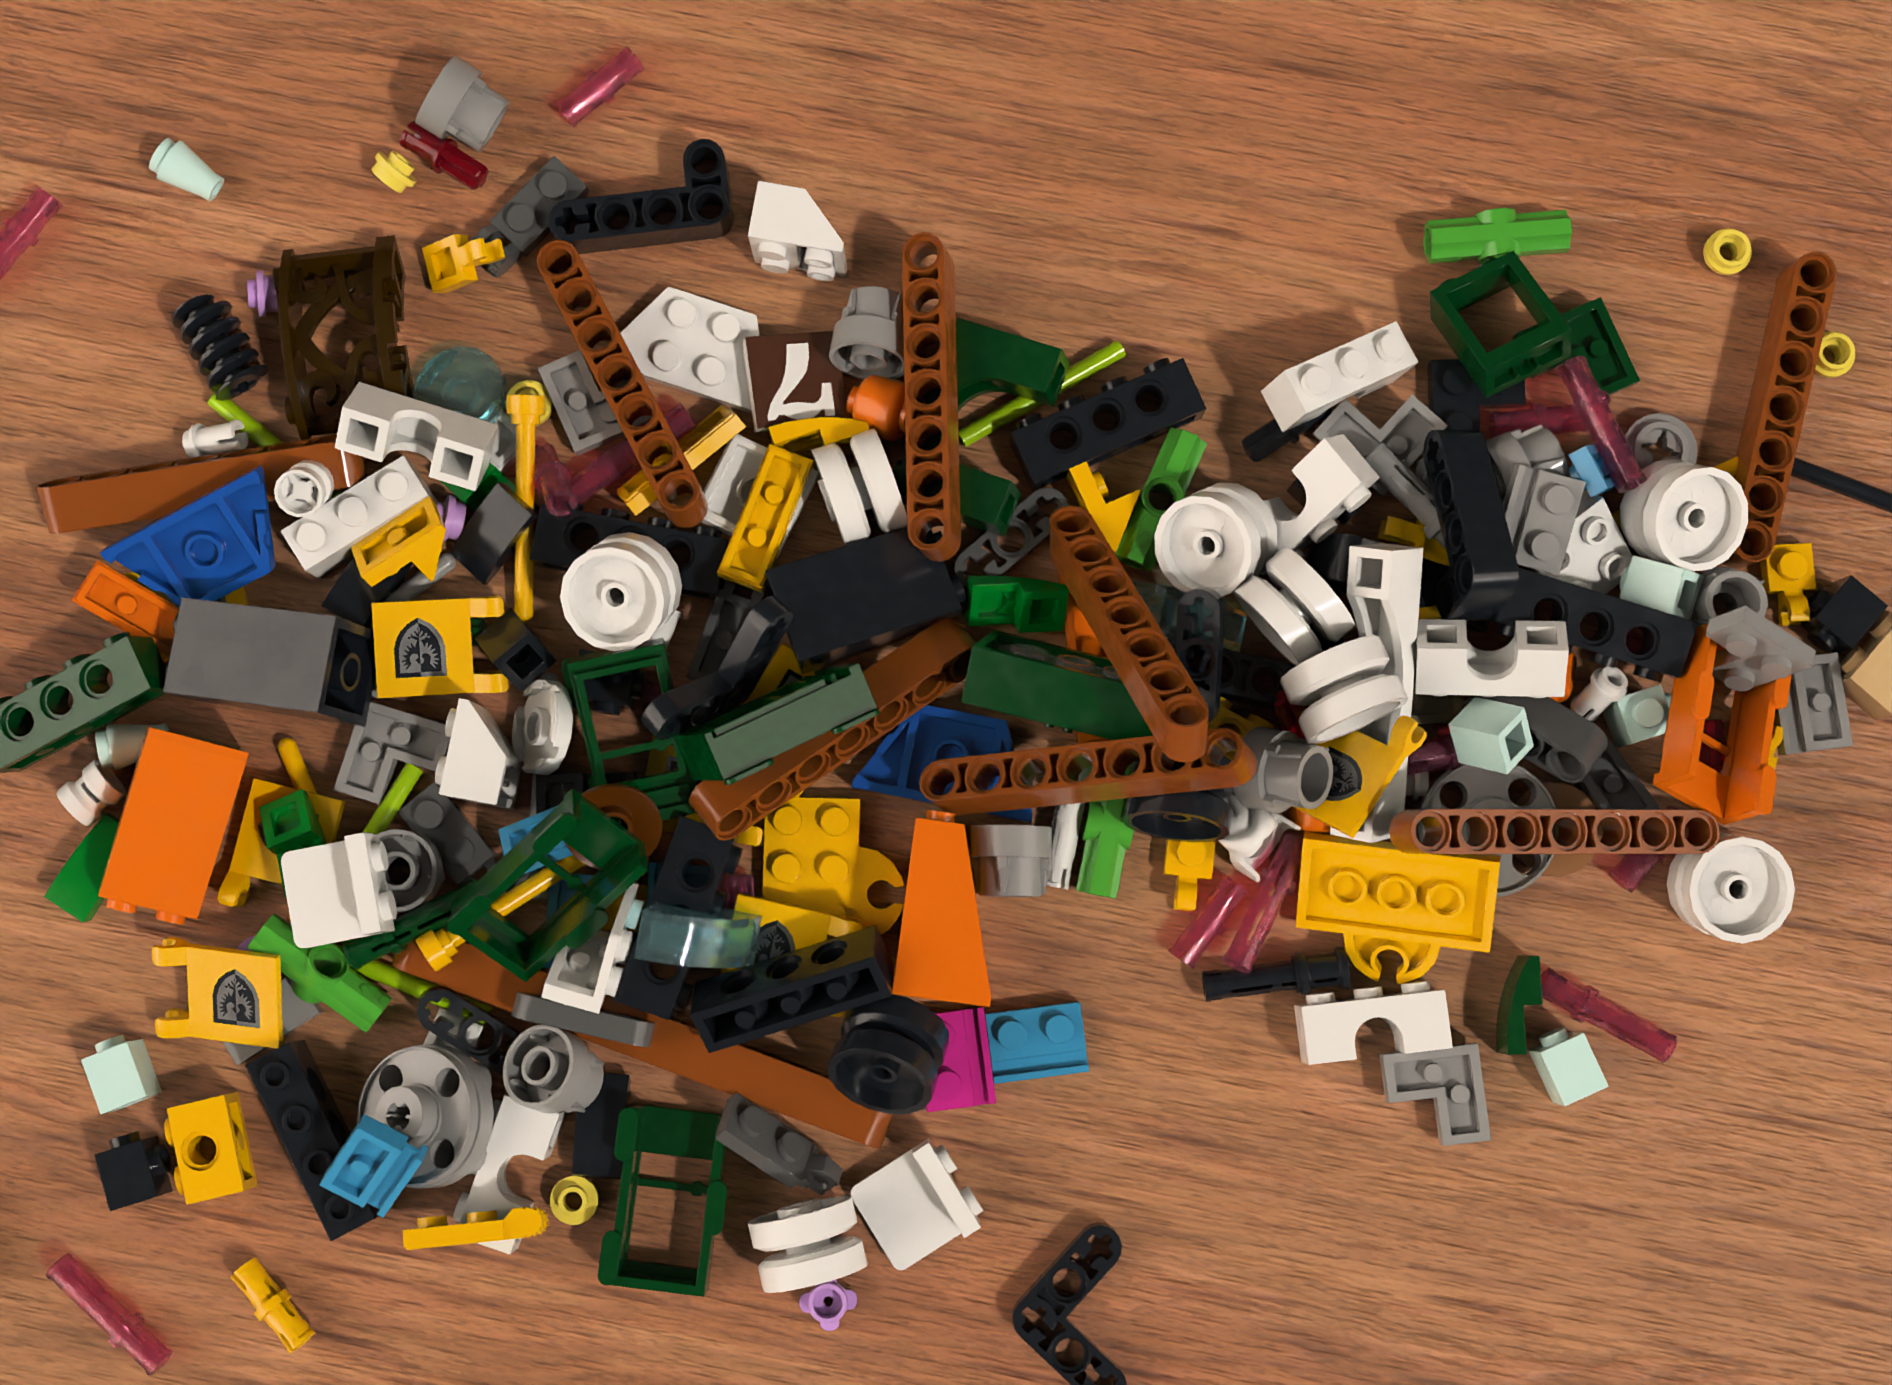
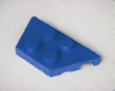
[100,465,276,607]
[852,705,1033,823]

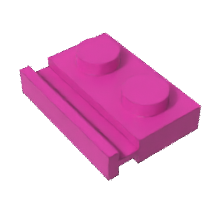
[926,1007,996,1112]

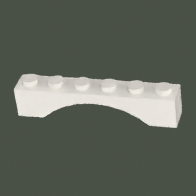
[1330,543,1424,843]

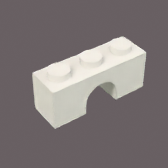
[1261,321,1418,432]
[335,382,498,491]
[1261,434,1380,576]
[281,455,438,579]
[1415,619,1569,698]
[1294,981,1453,1065]
[453,1093,566,1255]

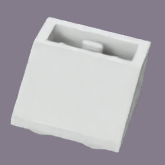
[748,181,847,281]
[435,698,523,810]

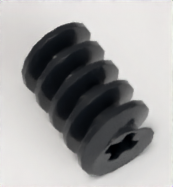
[171,294,268,401]

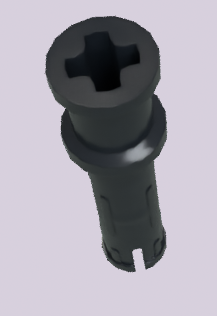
[1201,946,1350,1002]

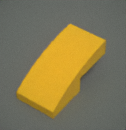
[768,417,870,456]

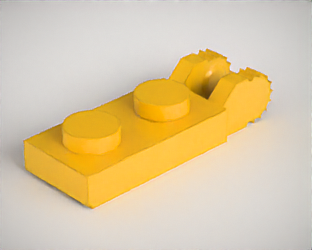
[403,1206,550,1250]

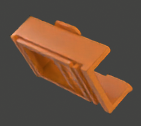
[1652,623,1792,825]

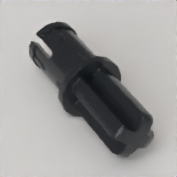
[1242,408,1332,462]

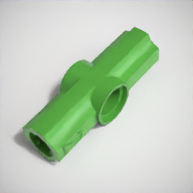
[1423,208,1572,264]
[1115,427,1207,573]
[1075,765,1134,899]
[247,913,392,1033]

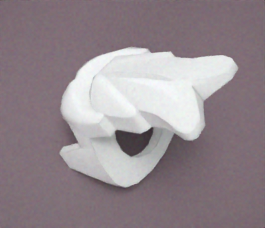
[1218,793,1301,883]

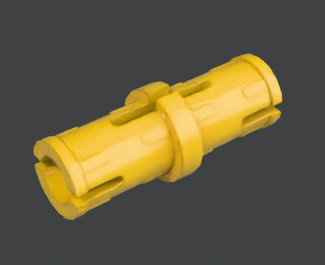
[230,1257,316,1354]

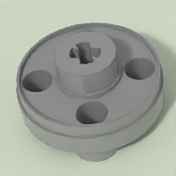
[1416,763,1559,897]
[357,1045,494,1188]

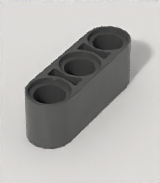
[1462,695,1608,783]

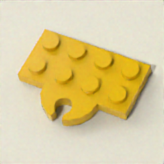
[762,797,905,940]
[1296,832,1501,984]

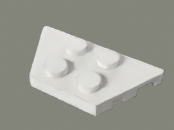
[620,286,760,414]

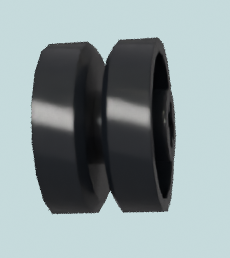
[1123,756,1234,842]
[828,994,949,1114]

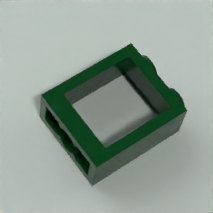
[1430,251,1572,398]

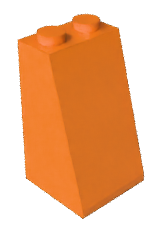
[98,726,249,925]
[892,810,991,1007]

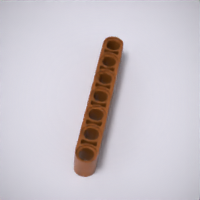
[902,232,961,562]
[536,240,708,528]
[1723,252,1836,569]
[36,434,367,534]
[1049,506,1209,762]
[689,617,977,841]
[919,728,1257,816]
[1389,809,1720,854]

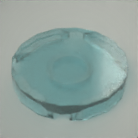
[413,346,507,423]

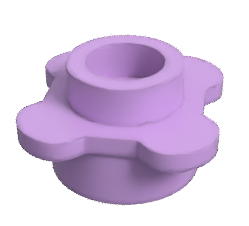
[799,1279,857,1331]

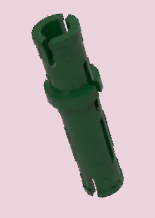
[342,879,477,970]

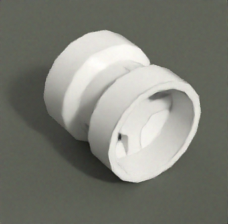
[274,460,334,517]
[56,760,127,827]

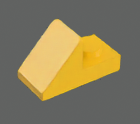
[1067,462,1140,553]
[351,496,446,587]

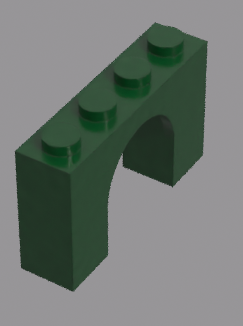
[892,318,1070,537]

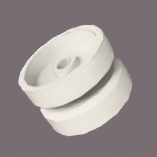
[811,428,908,546]
[1620,459,1748,572]
[1154,483,1277,599]
[560,532,682,651]
[1233,546,1355,667]
[1280,635,1409,744]
[1666,832,1795,944]
[748,1195,868,1293]

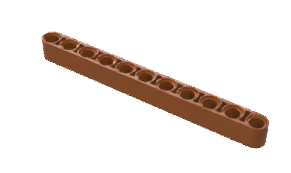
[391,929,893,1149]

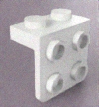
[1532,490,1632,605]
[281,832,397,948]
[541,882,644,1014]
[851,1138,984,1270]

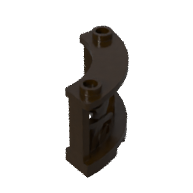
[273,235,417,440]

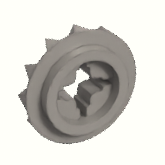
[1621,413,1697,479]

